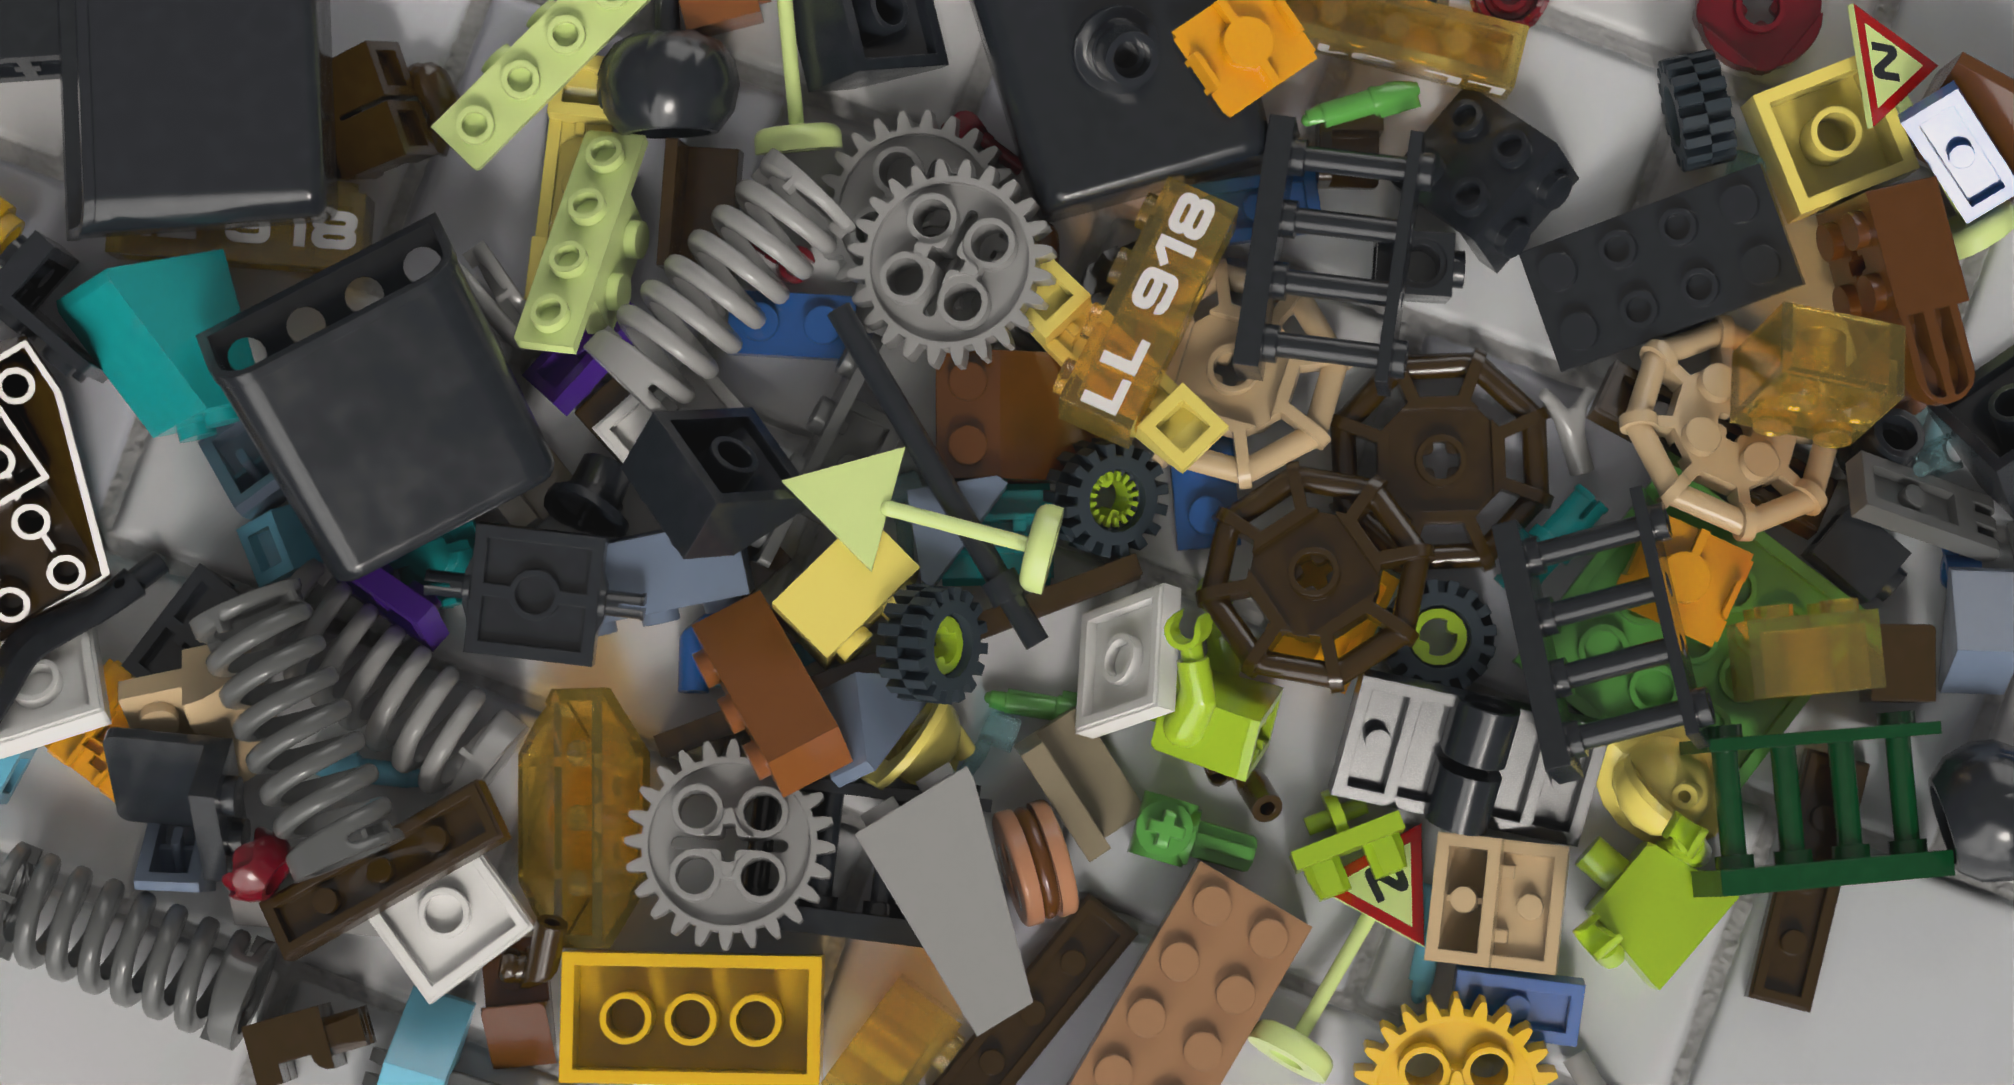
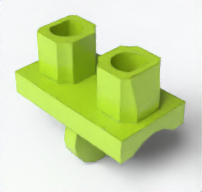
[1289,788,1408,902]

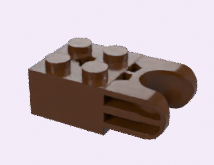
[1816,176,1975,415]

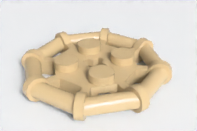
[1133,258,1353,490]
[1618,315,1847,542]

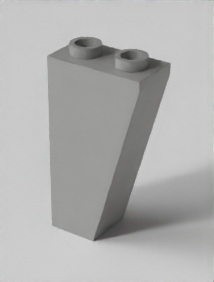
[855,762,1033,1036]

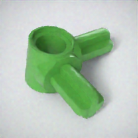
[1127,790,1257,872]

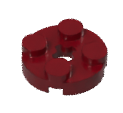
[1692,0,1823,76]

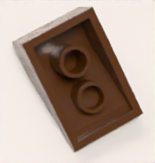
[936,350,1127,484]

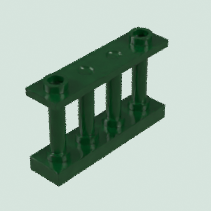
[1679,710,1955,897]

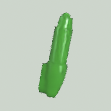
[1301,81,1421,128]
[984,688,1077,721]

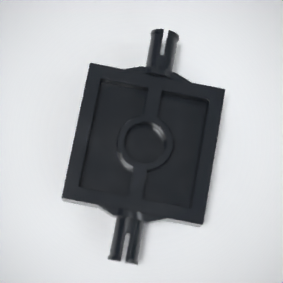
[424,521,647,667]

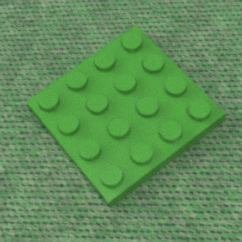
[1512,466,1873,788]

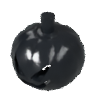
[597,0,740,139]
[1928,739,2014,883]

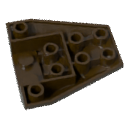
[0,335,111,641]

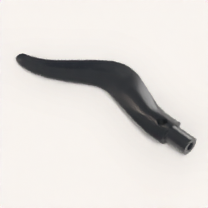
[0,551,170,723]

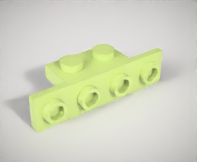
[431,0,651,171]
[514,130,649,354]

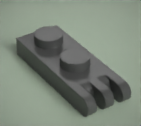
[1845,450,2000,562]

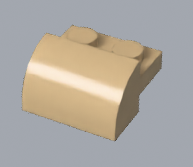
[118,645,278,783]
[1424,831,1571,975]

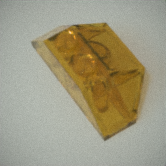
[518,687,651,948]

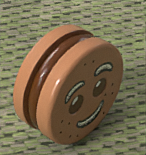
[992,799,1079,927]

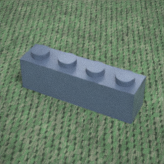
[598,529,755,637]

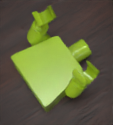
[1149,577,1284,782]
[1572,811,1739,990]

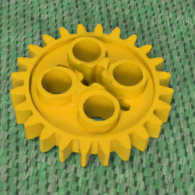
[1353,991,1558,1085]

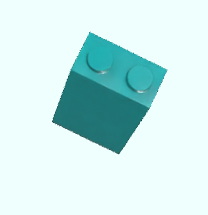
[56,249,255,443]

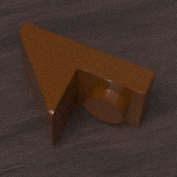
[480,937,558,1070]

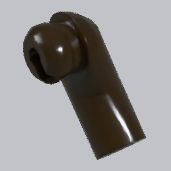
[408,62,461,157]
[1203,766,1282,822]
[498,914,568,989]

